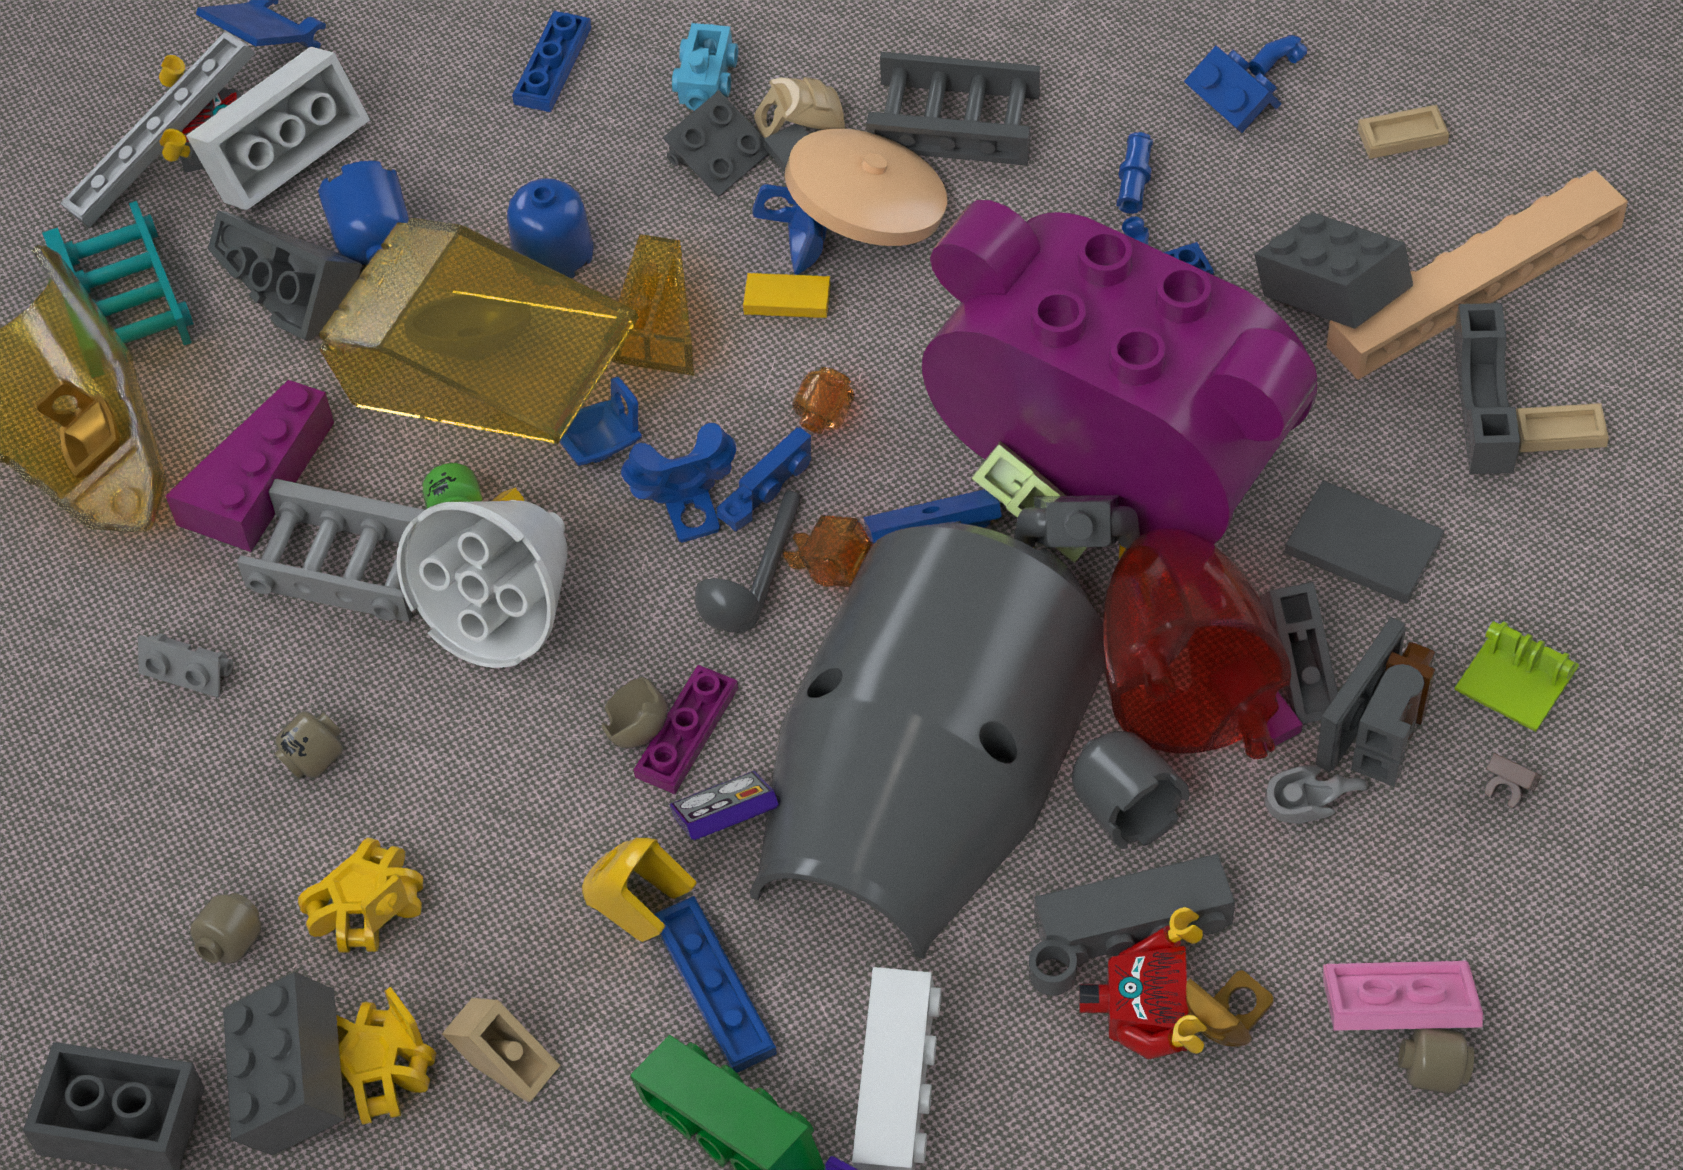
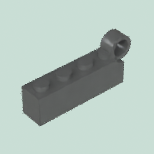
[1029,854,1235,996]

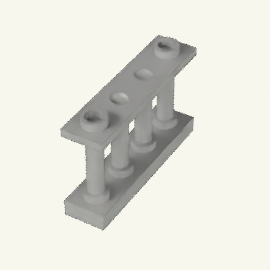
[237,479,424,622]

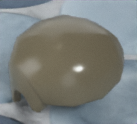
[601,677,668,749]

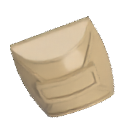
[754,77,845,138]

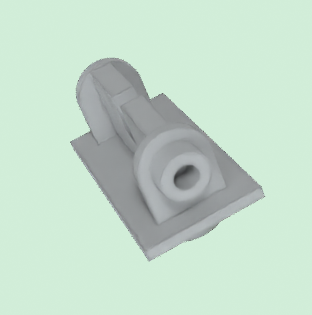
[138,633,233,698]

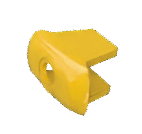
[582,838,697,942]

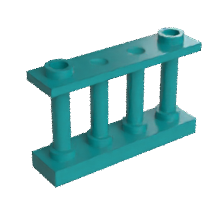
[42,201,194,376]

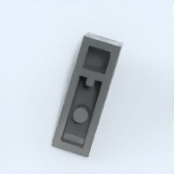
[1260,582,1338,724]

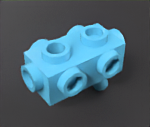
[672,23,738,111]

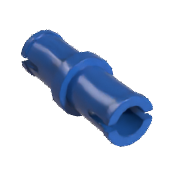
[1116,132,1153,214]

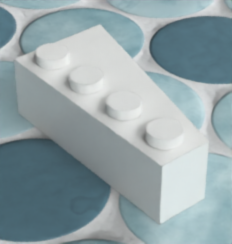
[852,967,941,1170]

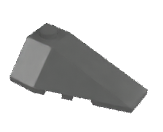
[208,210,362,341]

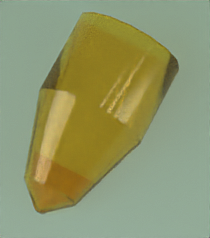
[0,245,167,533]

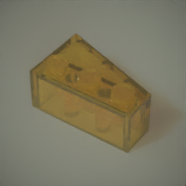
[609,234,694,376]

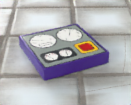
[669,770,779,841]

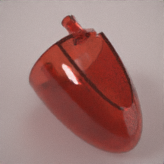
[1102,527,1291,759]

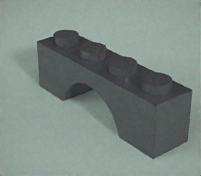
[1453,303,1520,474]

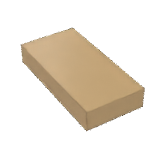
[1358,105,1449,159]
[1516,403,1609,453]

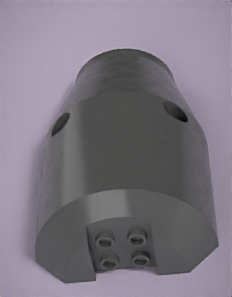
[750,521,1112,959]

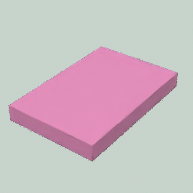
[1323,961,1483,1031]

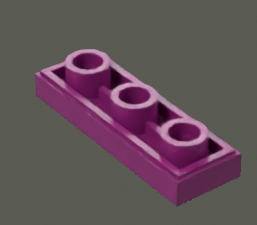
[633,665,739,794]

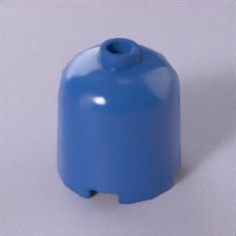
[318,161,411,266]
[507,178,594,284]

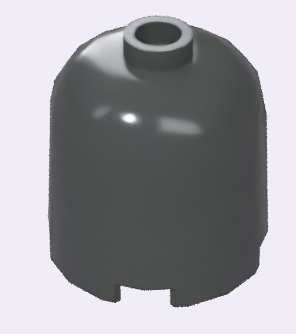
[1072,731,1190,849]

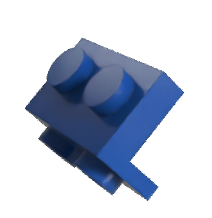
[1183,45,1282,133]

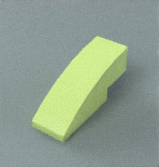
[972,441,1087,563]

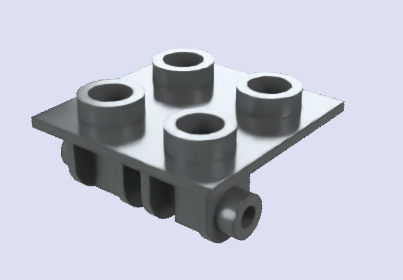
[663,90,769,197]

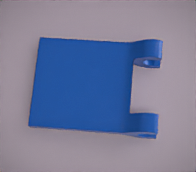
[196,0,326,49]

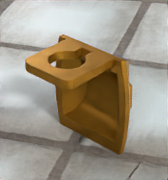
[36,380,120,479]
[1186,970,1274,1047]

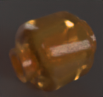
[792,367,855,434]

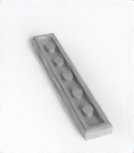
[60,31,255,228]

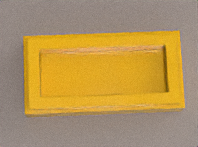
[743,273,831,318]

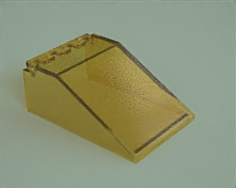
[319,217,639,444]

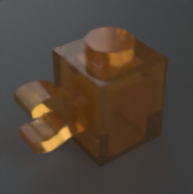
[782,515,873,587]

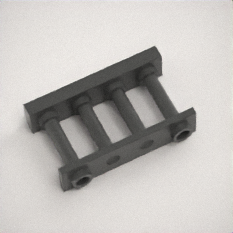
[866,52,1040,166]

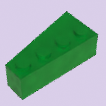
[630,1034,825,1170]

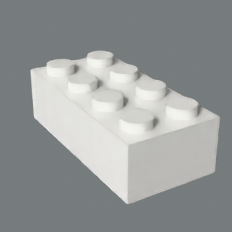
[186,47,370,210]

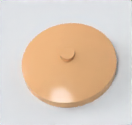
[785,129,947,246]

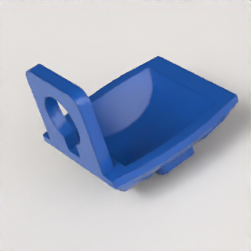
[752,184,827,275]
[548,376,642,466]

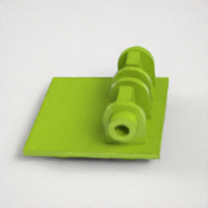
[1454,621,1579,732]

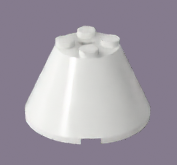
[397,500,568,668]

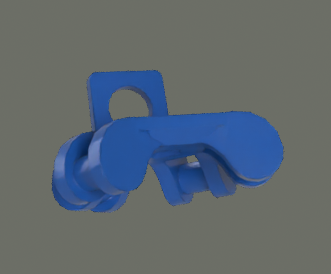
[621,423,737,543]

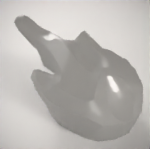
[1264,765,1367,824]

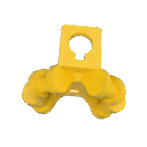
[298,837,424,953]
[336,987,436,1125]

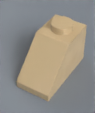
[442,998,560,1102]

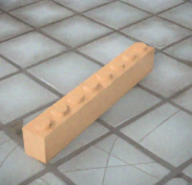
[1326,170,1628,380]

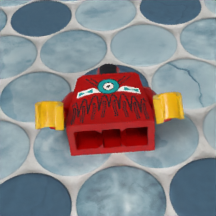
[1079,907,1207,1060]

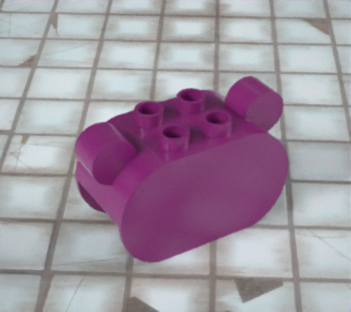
[922,200,1318,551]

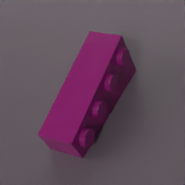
[165,379,334,552]

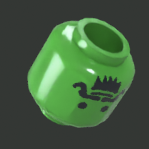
[423,463,482,509]

